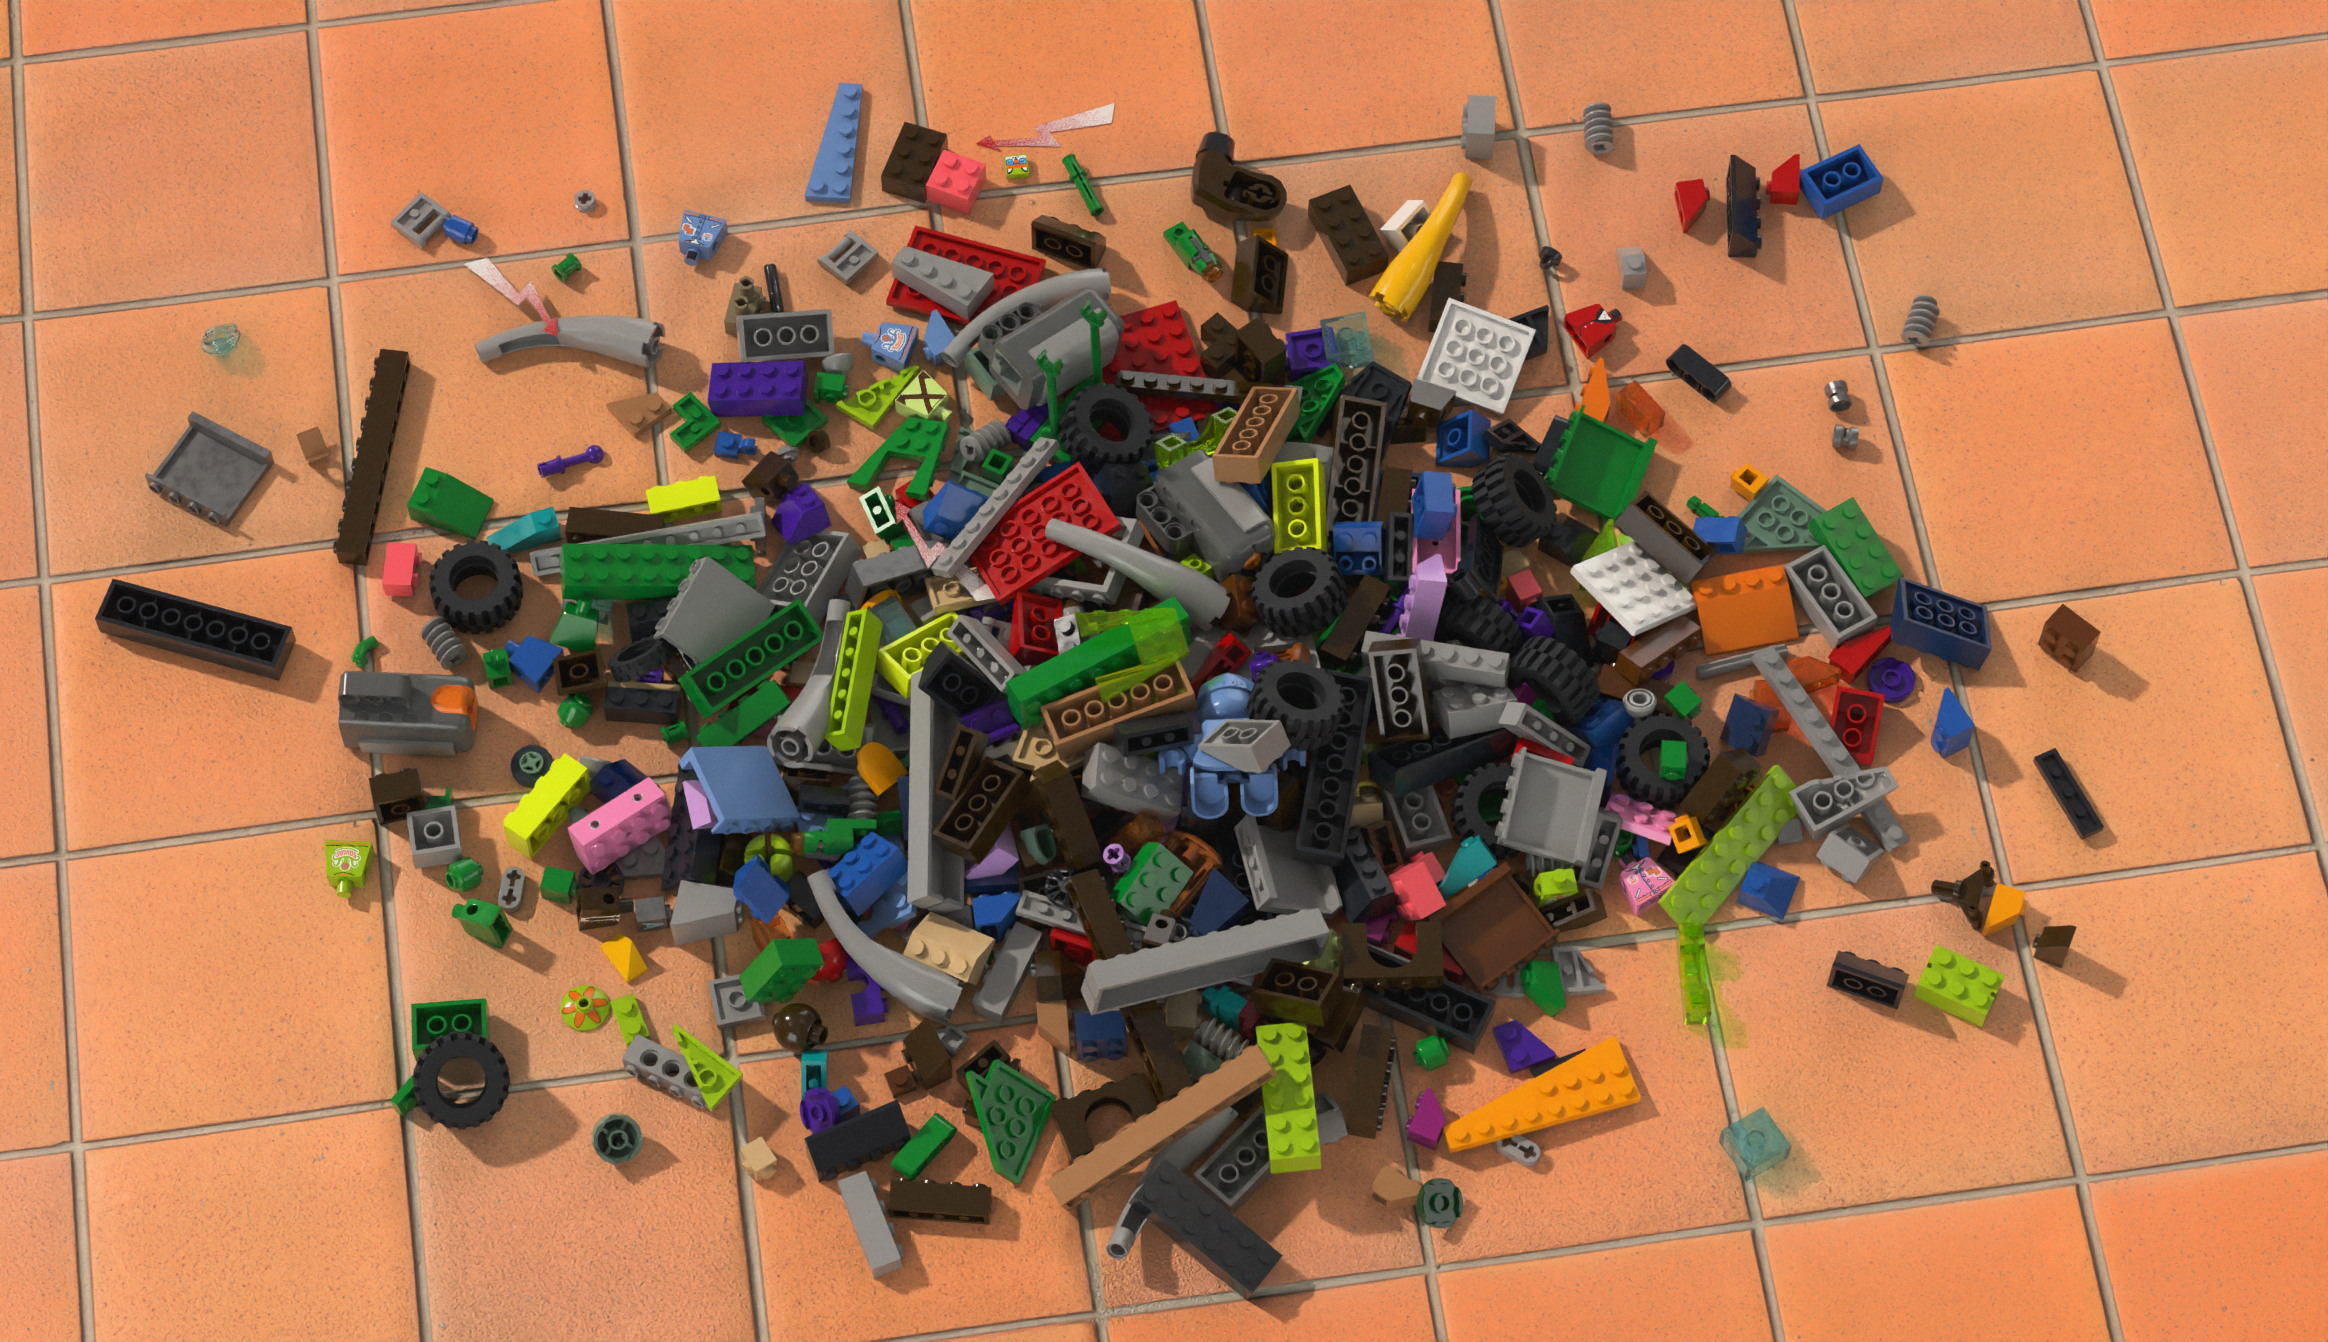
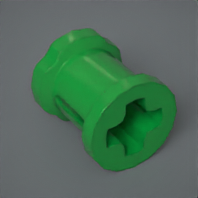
[551,253,582,283]
[659,719,691,748]

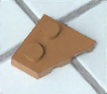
[607,392,672,438]

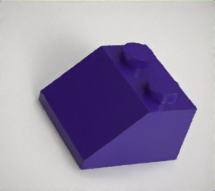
[771,483,832,546]

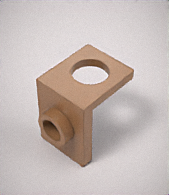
[296,426,331,464]

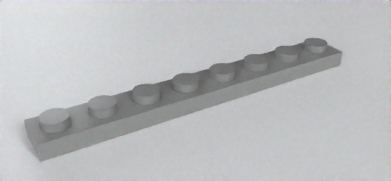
[931,437,1061,578]

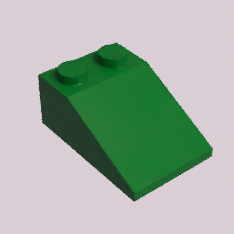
[407,467,494,540]

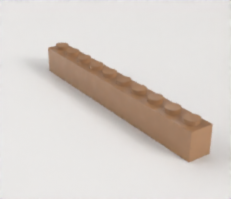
[1046,1045,1278,1211]

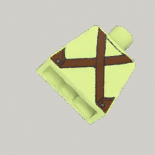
[895,370,954,423]

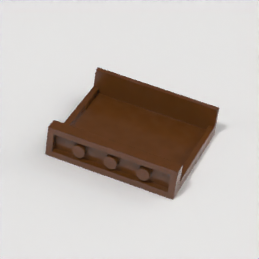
[1426,862,1560,993]

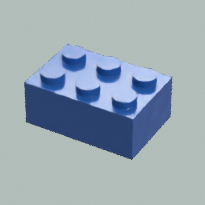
[1800,144,1883,220]
[828,831,908,917]

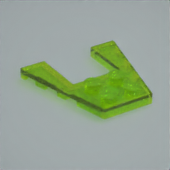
[1074,608,1189,703]

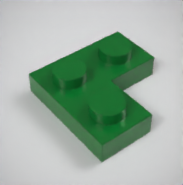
[670,392,721,453]

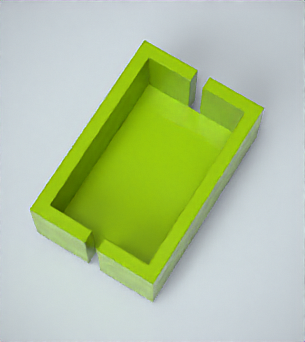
[1914,944,2005,1028]

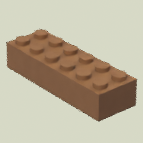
[1212,386,1301,484]
[1040,655,1198,760]

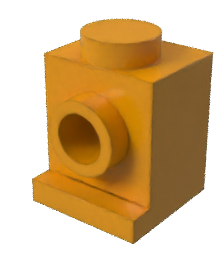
[1730,462,1769,503]
[1668,814,1708,854]

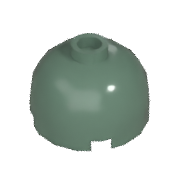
[1182,1039,1225,1084]
[592,1113,643,1164]

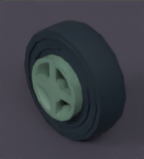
[510,745,553,788]

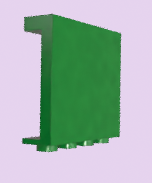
[1544,404,1658,524]

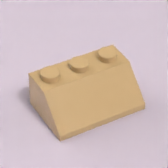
[903,911,996,985]

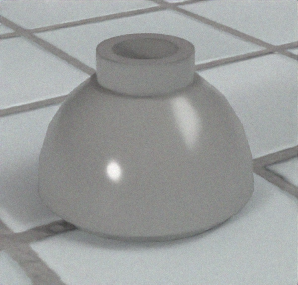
[821,353,853,379]
[1623,689,1657,721]
[579,756,613,784]

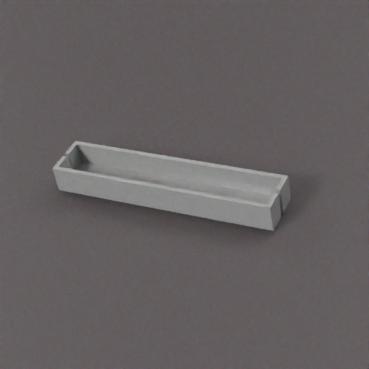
[907,671,964,915]
[1081,908,1330,1015]

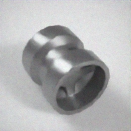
[1824,380,1852,412]
[1832,424,1859,451]

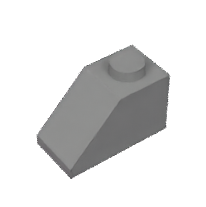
[1616,246,1647,290]

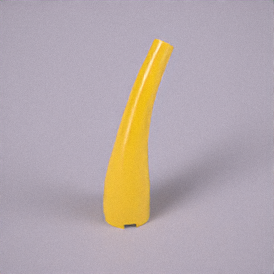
[1368,172,1472,322]

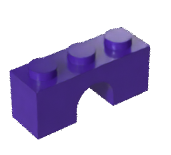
[1497,599,1555,643]
[846,955,889,1027]

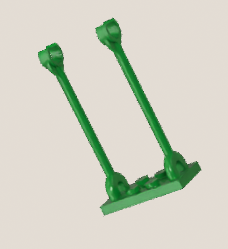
[1030,300,1108,463]

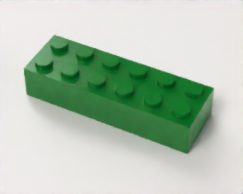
[678,598,824,720]

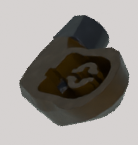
[1190,132,1287,222]

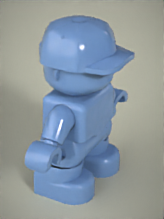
[1158,673,1306,819]

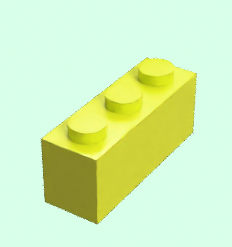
[646,476,722,523]

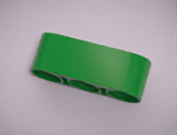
[891,1113,957,1181]

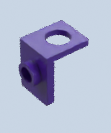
[1285,344,1319,383]

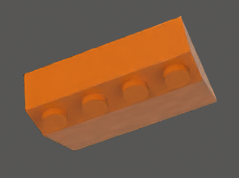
[1689,565,1799,657]

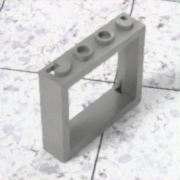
[1029,516,1145,605]

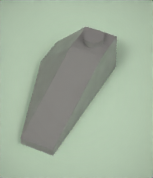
[1789,766,1899,841]

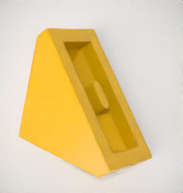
[600,933,648,984]

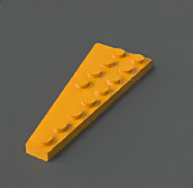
[1443,1036,1641,1154]

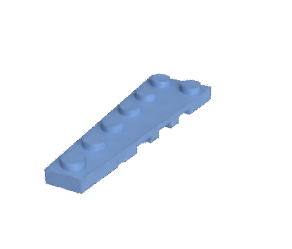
[805,83,863,203]

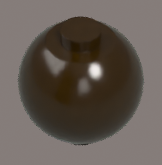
[772,1003,828,1053]

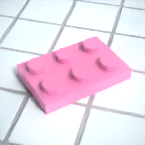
[1604,793,1680,845]

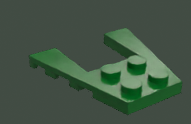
[847,416,951,501]

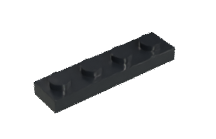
[2033,748,2104,840]

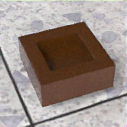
[884,1065,917,1098]

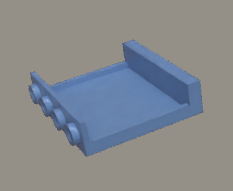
[678,746,800,834]

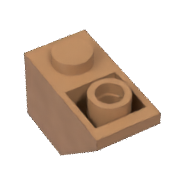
[1036,1000,1075,1055]
[1368,1164,1423,1210]

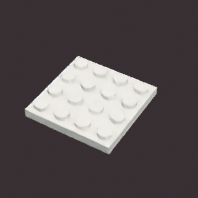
[1417,298,1536,416]
[1570,541,1696,636]

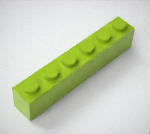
[824,608,883,752]

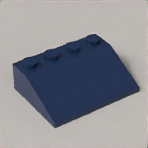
[1890,577,1992,671]

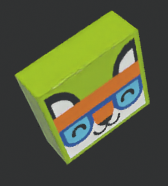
[1004,154,1029,180]

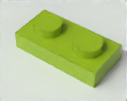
[610,993,651,1048]

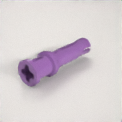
[1103,844,1132,876]

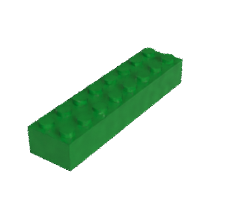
[559,544,756,600]
[1006,596,1191,730]

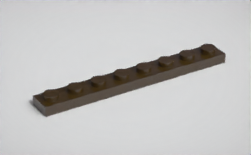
[1114,370,1303,407]

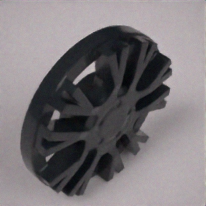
[578,863,624,896]
[1044,867,1082,908]

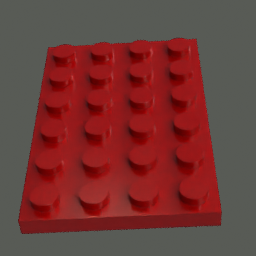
[886,225,1046,329]
[970,462,1123,606]

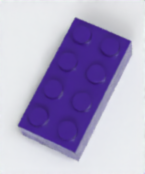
[708,361,809,417]

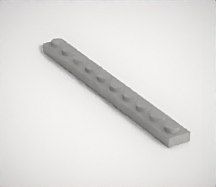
[529,511,767,577]
[1751,645,1910,853]
[1016,890,1256,987]

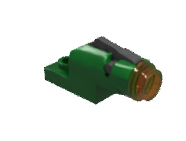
[1163,221,1223,283]
[791,818,877,862]

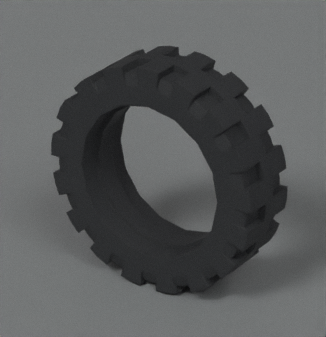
[608,634,673,683]

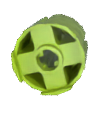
[744,834,795,882]

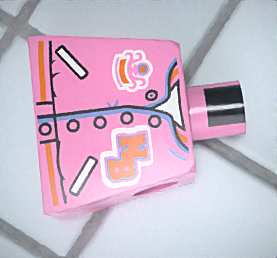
[1618,854,1675,916]

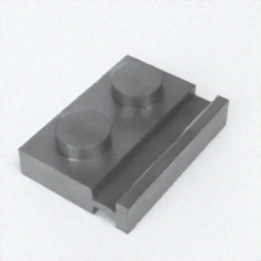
[750,497,767,555]

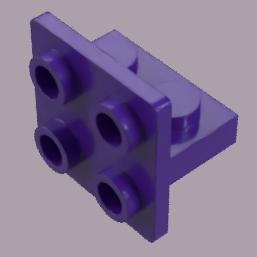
[959,698,1020,748]

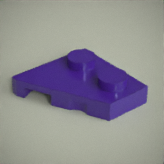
[1492,1020,1556,1074]

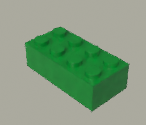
[1808,497,1904,602]

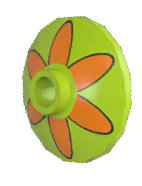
[560,985,610,1031]

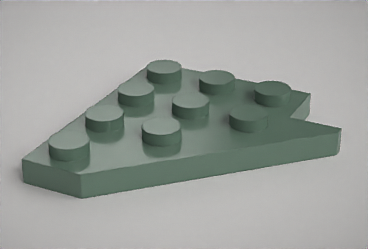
[1737,475,1826,554]

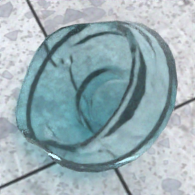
[201,323,240,358]

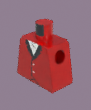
[1563,304,1622,359]

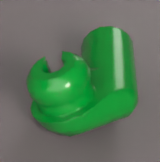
[351,635,379,668]

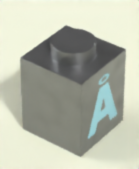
[634,896,672,933]

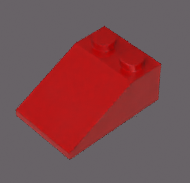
[1009,591,1063,666]
[1830,686,1885,766]

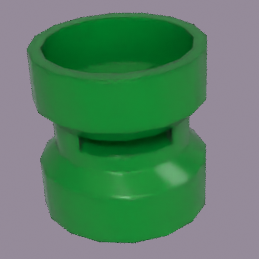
[1612,829,1633,858]

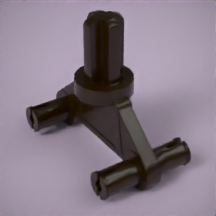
[1931,861,1995,930]

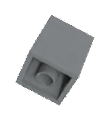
[670,880,745,945]

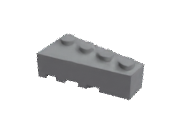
[891,246,994,320]

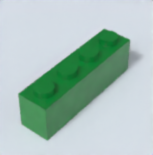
[696,679,792,747]

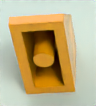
[1981,883,2028,937]

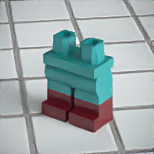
[1202,985,1265,1046]

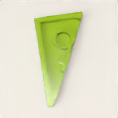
[836,365,920,430]
[672,1023,743,1112]

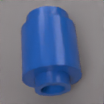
[443,215,479,244]

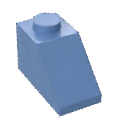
[922,309,955,367]

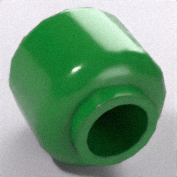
[557,692,593,728]
[445,857,484,893]
[1413,1035,1451,1071]

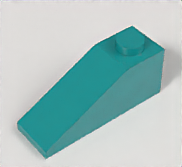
[487,507,562,554]
[1438,835,1497,901]

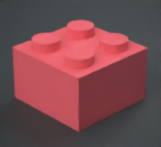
[926,150,986,215]
[1387,861,1446,921]

